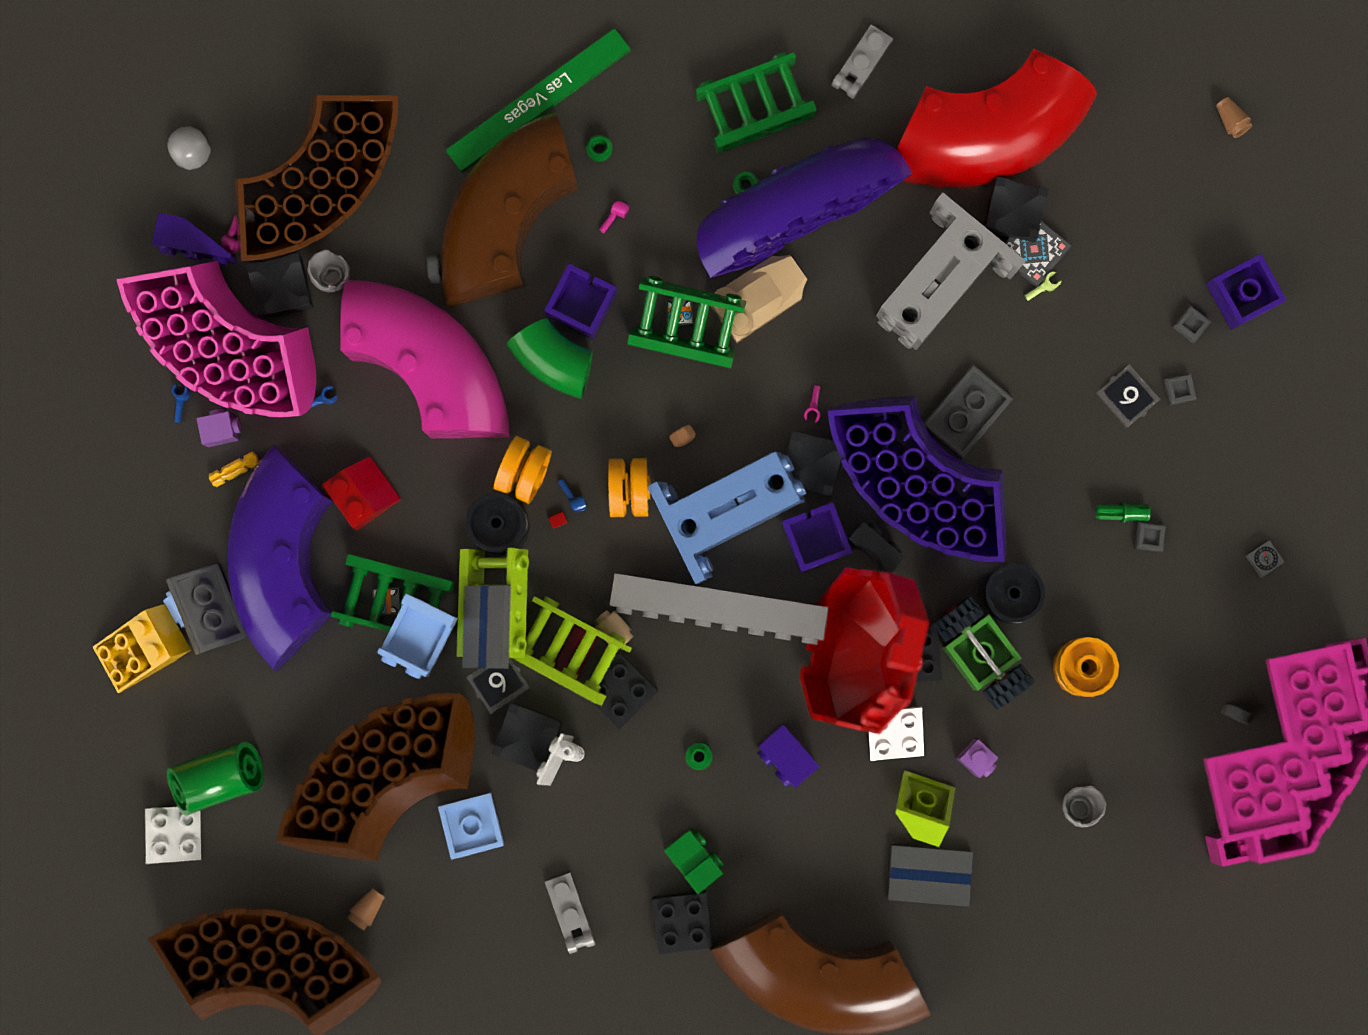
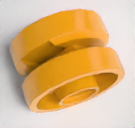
[494,436,552,504]
[608,458,651,517]
[1052,637,1119,697]

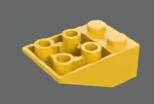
[93,604,191,693]

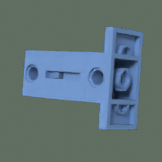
[647,451,807,584]

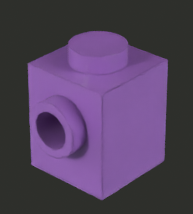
[197,409,241,447]
[956,739,998,778]

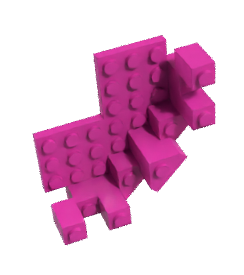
[1204,638,1368,866]

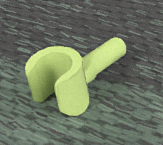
[1024,272,1061,301]

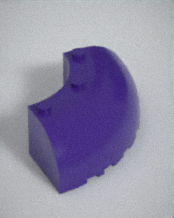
[697,138,913,278]
[828,396,1006,562]
[227,445,334,672]

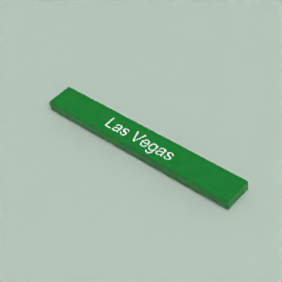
[446,28,631,173]

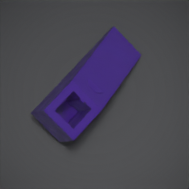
[152,213,237,266]

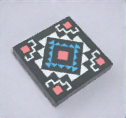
[1005,221,1071,287]

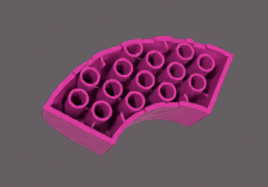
[116,261,316,417]
[341,280,510,439]

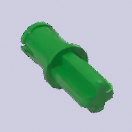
[1095,502,1151,523]

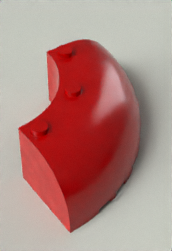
[897,49,1097,189]

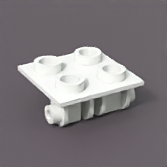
[869,706,924,761]
[537,734,585,786]
[145,807,201,864]

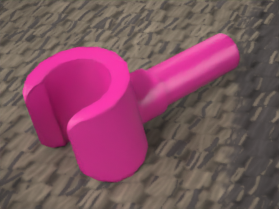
[599,201,629,234]
[221,215,238,254]
[804,386,821,423]

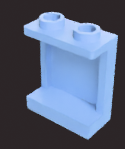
[377,594,458,679]

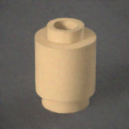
[595,610,634,650]

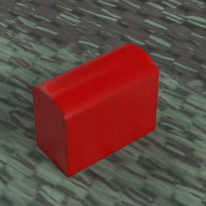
[548,511,568,529]

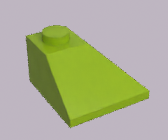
[895,771,956,847]

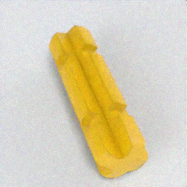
[208,452,260,487]

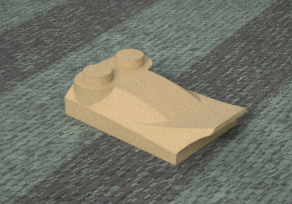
[710,255,807,344]

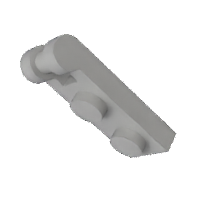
[831,25,893,99]
[545,872,596,954]

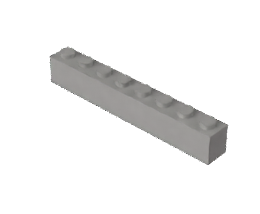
[610,574,829,645]

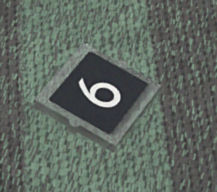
[1096,365,1160,428]
[466,658,530,714]

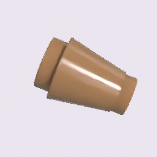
[1216,97,1252,138]
[347,888,385,930]

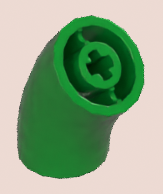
[506,318,593,399]
[167,742,264,816]

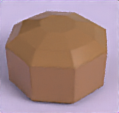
[669,424,696,448]

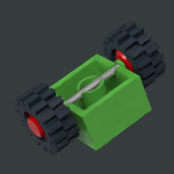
[932,596,1035,710]

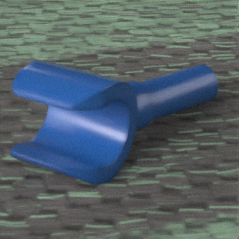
[171,384,190,423]
[310,386,338,408]
[558,479,587,513]

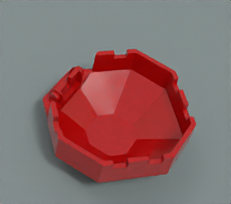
[799,568,929,735]

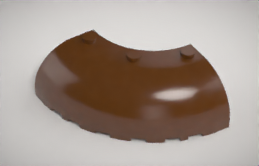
[234,95,398,261]
[441,112,578,308]
[276,693,475,862]
[148,908,381,1035]
[709,908,931,1035]

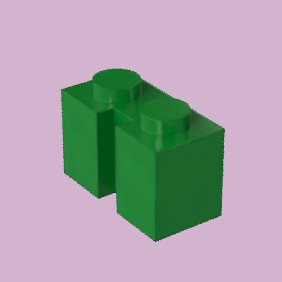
[664,828,724,894]

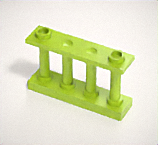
[457,548,529,658]
[513,596,632,706]

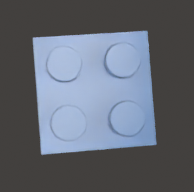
[438,792,505,860]

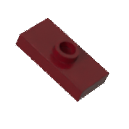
[554,624,599,680]

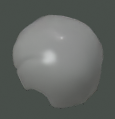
[167,126,211,170]
[308,250,350,293]
[1062,785,1106,827]

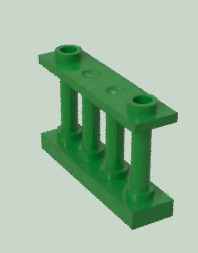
[695,52,817,154]
[627,276,747,368]
[331,554,455,632]

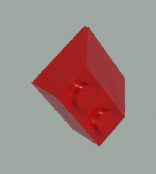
[322,457,401,530]

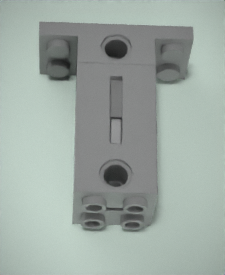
[876,193,1026,350]

